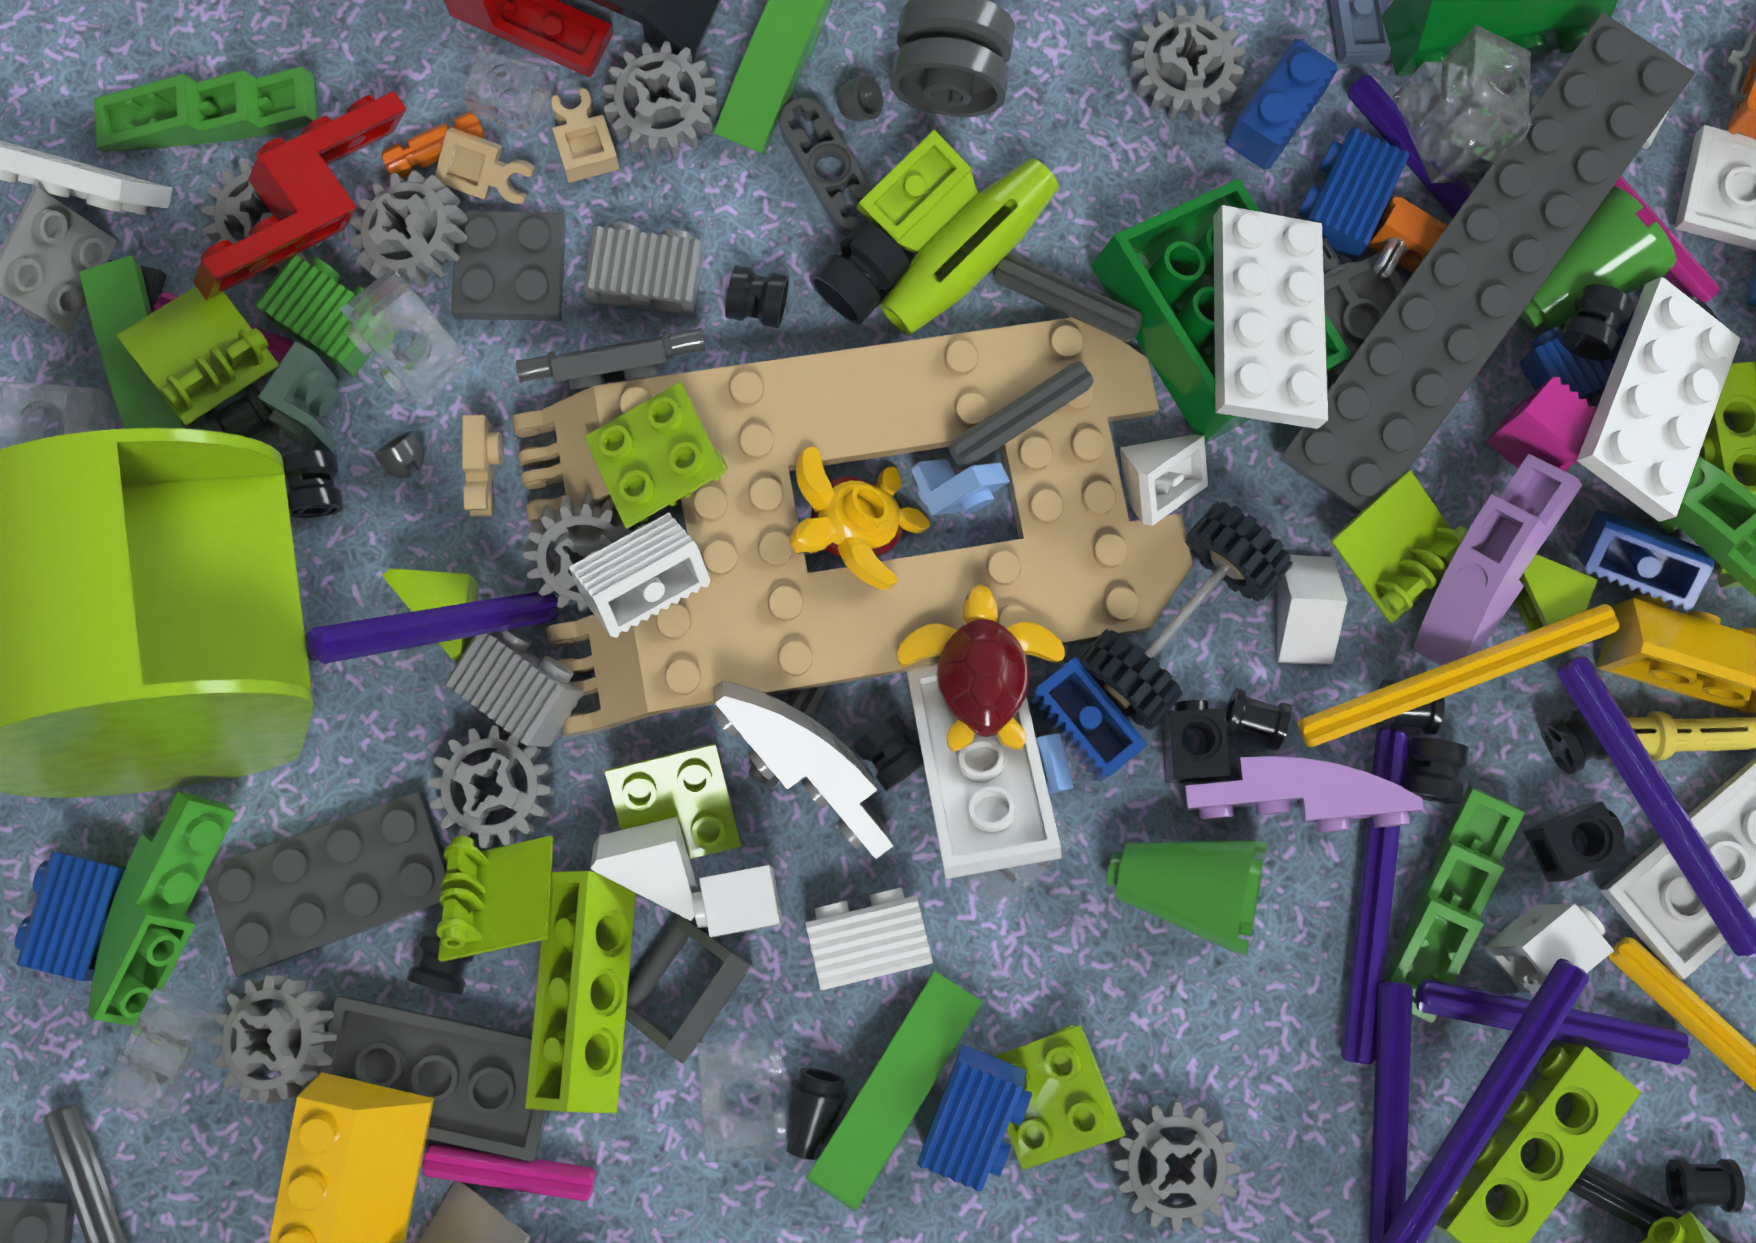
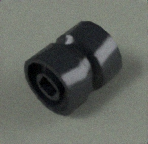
[809,221,910,325]

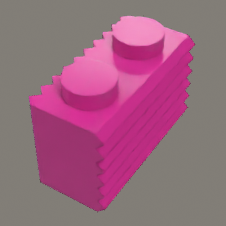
[1485,377,1596,471]

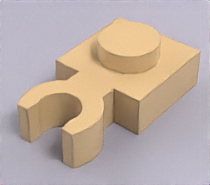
[551,88,620,183]
[435,127,536,204]
[462,415,504,517]

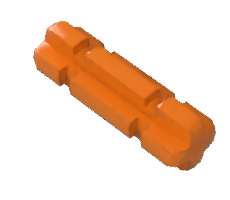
[381,112,485,178]

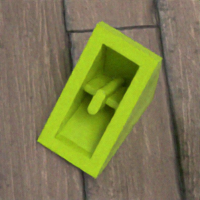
[1514,554,1598,662]
[381,568,480,662]

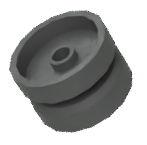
[890,0,1015,117]

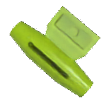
[856,129,1059,336]

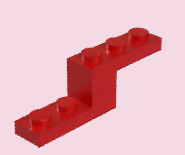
[444,0,614,78]
[193,91,406,301]

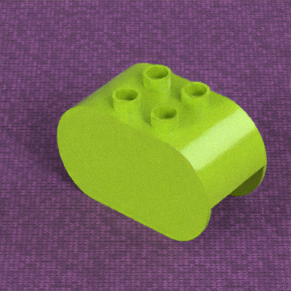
[0,428,314,798]

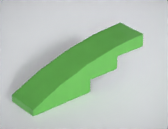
[713,0,833,154]
[94,66,317,152]
[79,255,191,429]
[1385,785,1525,1024]
[805,971,982,1211]

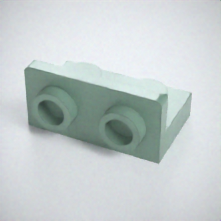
[258,341,340,451]

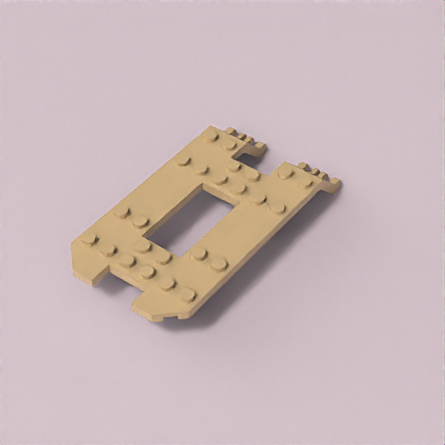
[512,317,1193,737]

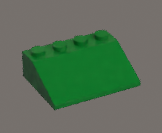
[1381,0,1618,77]
[1091,178,1353,443]

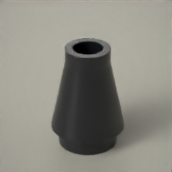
[786,1068,847,1160]

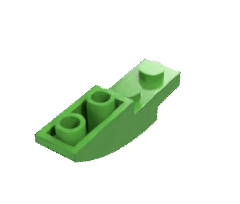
[1643,456,1756,597]
[88,791,237,1027]

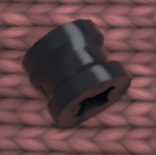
[1542,709,1609,774]
[406,934,475,995]

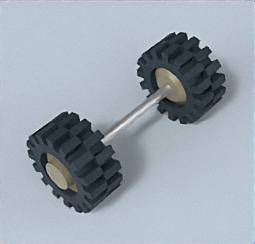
[1079,502,1293,730]

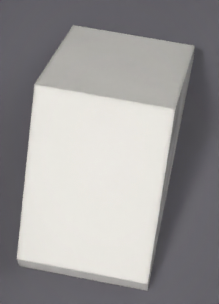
[1120,434,1208,526]
[1276,555,1347,665]
[590,817,697,921]

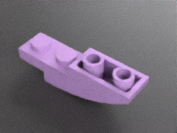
[1413,454,1582,666]
[1185,756,1424,833]

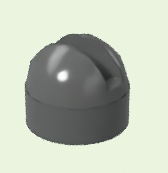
[836,76,883,122]
[374,431,424,478]

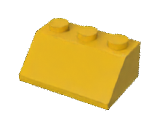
[1596,595,1756,717]
[268,1072,435,1243]

